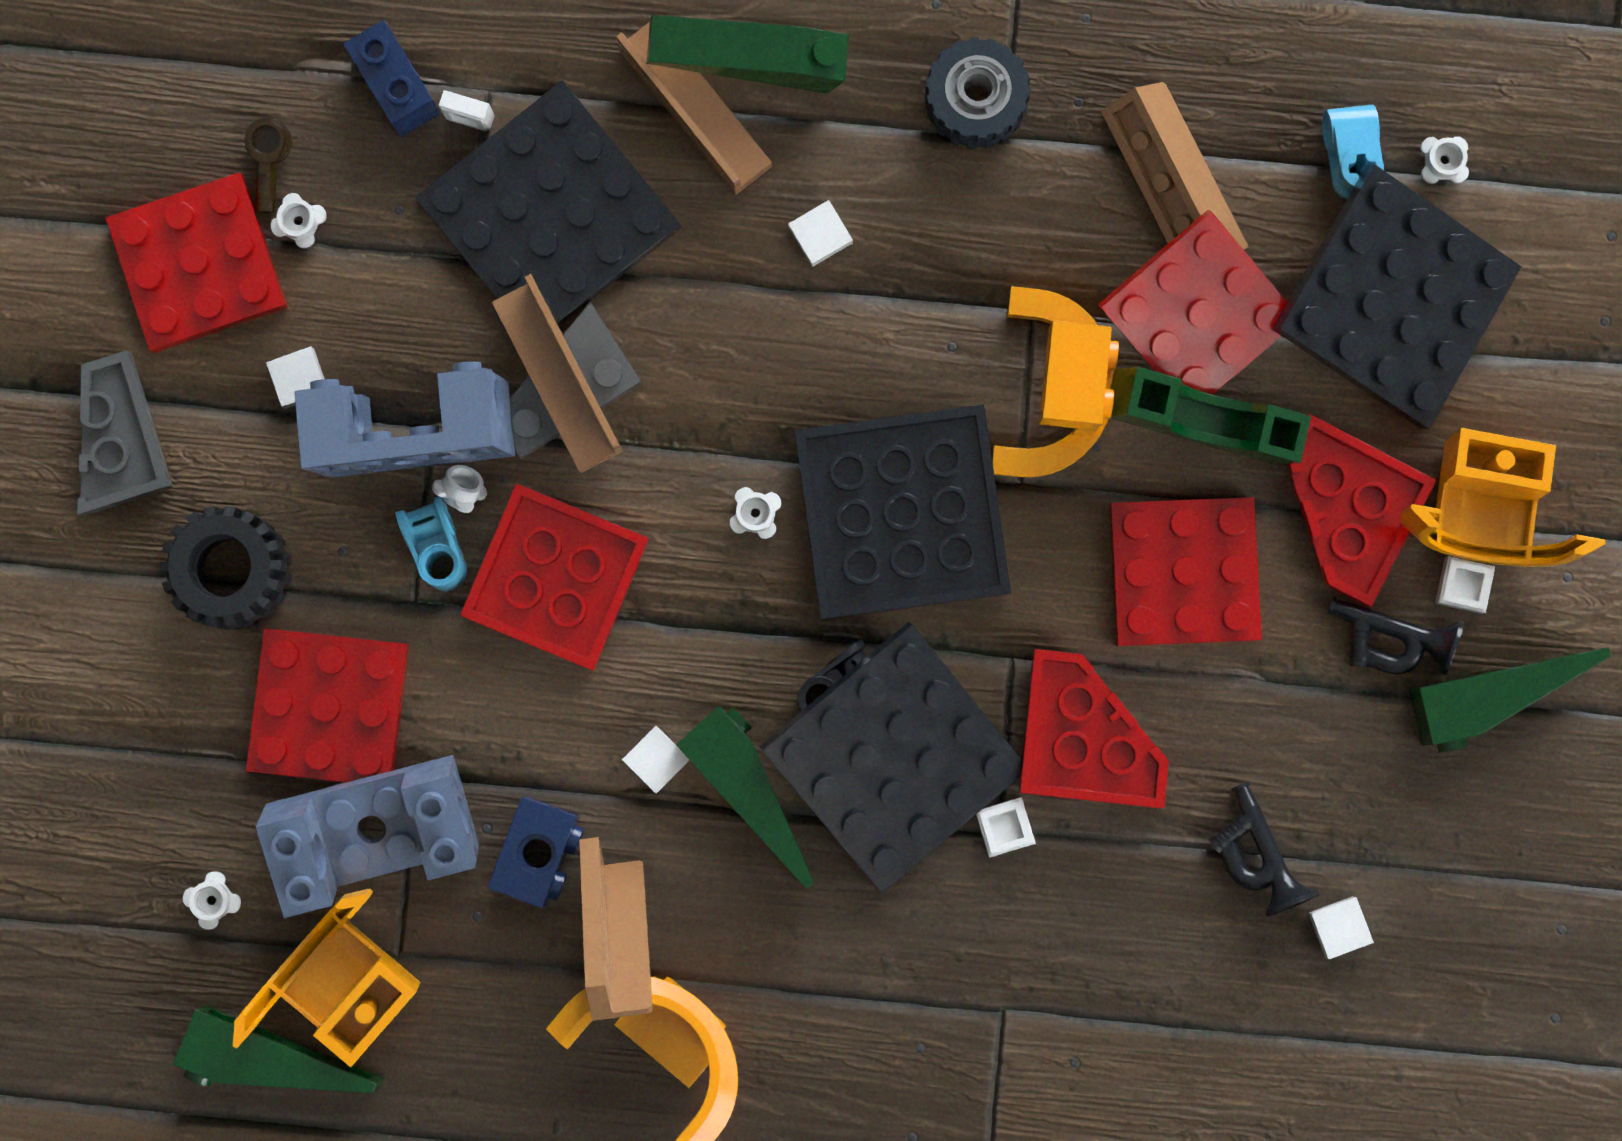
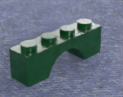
[1110,366,1311,465]

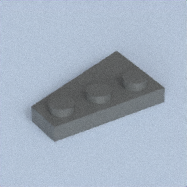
[510,302,642,459]
[77,350,173,517]

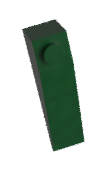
[646,15,849,94]
[1409,647,1611,753]
[676,706,814,889]
[172,1005,384,1093]

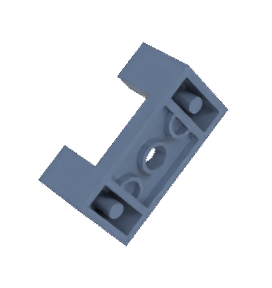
[294,362,515,478]
[256,755,479,918]

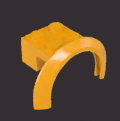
[992,286,1119,478]
[1400,428,1606,567]
[233,888,421,1067]
[546,976,738,1141]

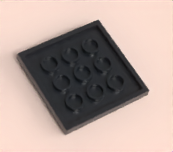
[415,80,681,327]
[1272,164,1522,429]
[795,404,1011,620]
[759,622,1023,893]

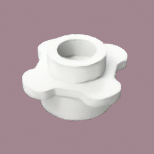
[1420,137,1469,184]
[271,193,327,248]
[432,465,487,513]
[730,487,781,539]
[183,871,241,929]

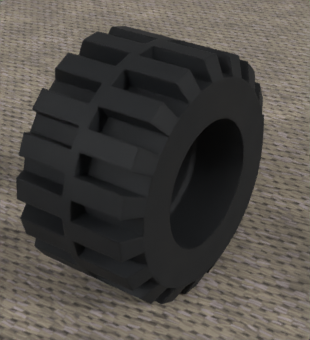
[160,506,292,630]

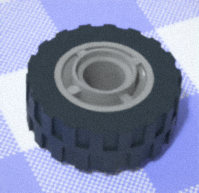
[925,37,1031,149]

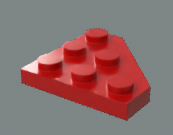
[1286,414,1437,608]
[1018,649,1169,809]

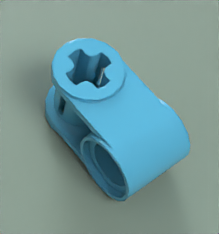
[1322,104,1384,200]
[395,496,468,592]

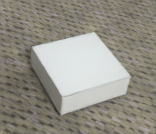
[439,90,495,132]
[788,200,853,267]
[266,346,325,409]
[1435,556,1495,614]
[622,726,690,794]
[976,797,1036,857]
[1308,896,1374,960]

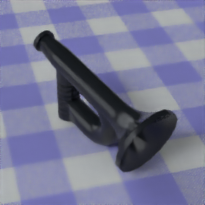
[1327,596,1465,675]
[1208,782,1320,917]

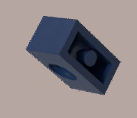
[343,19,441,138]
[487,796,584,908]

